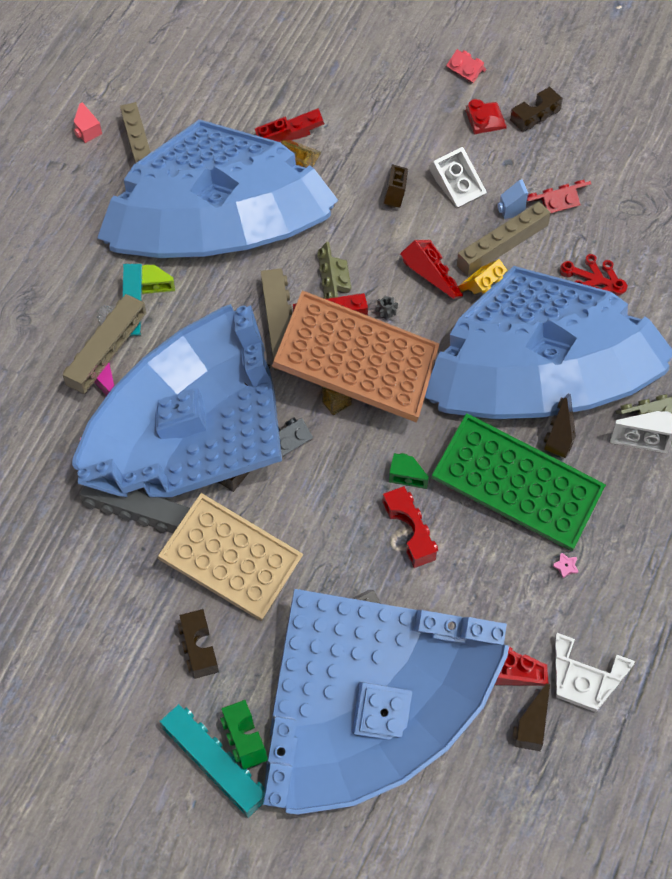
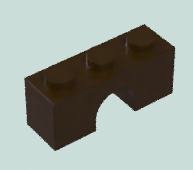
[510,86,563,132]
[177,609,219,679]

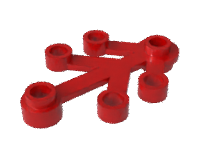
[560,254,628,296]

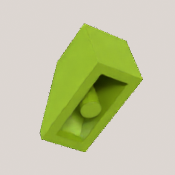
[142,265,175,294]

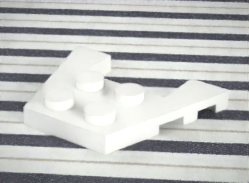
[555,633,635,712]

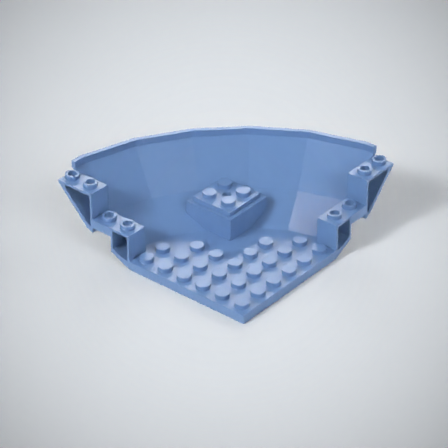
[97,120,338,258]
[425,266,672,419]
[72,304,282,497]
[264,589,509,814]

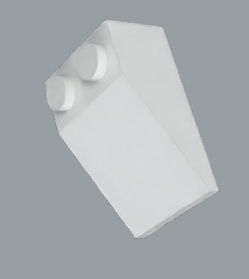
[429,147,487,208]
[610,411,672,453]

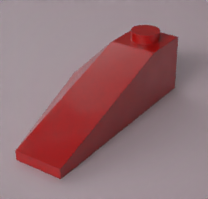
[400,240,463,299]
[495,647,548,686]

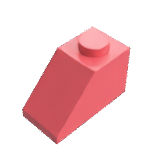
[74,102,102,143]

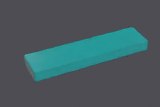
[123,264,142,336]

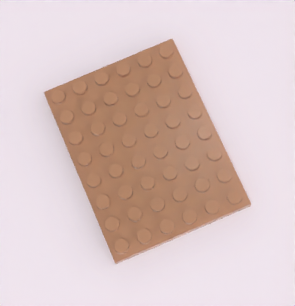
[272,290,439,423]

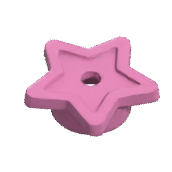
[553,553,578,578]

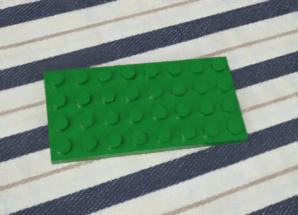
[431,413,606,551]

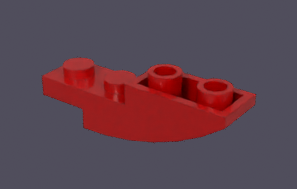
[255,108,325,142]

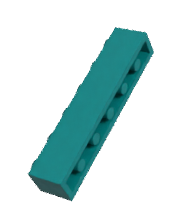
[160,704,265,818]

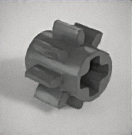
[376,296,398,319]

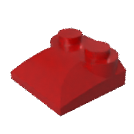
[465,99,507,135]

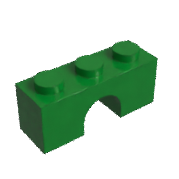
[220,700,268,770]

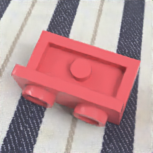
[446,49,486,83]

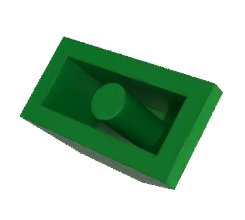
[389,453,429,489]

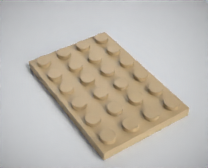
[158,493,303,622]

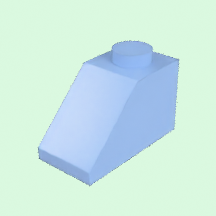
[498,179,528,219]

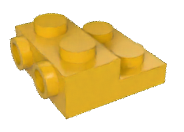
[458,259,508,294]

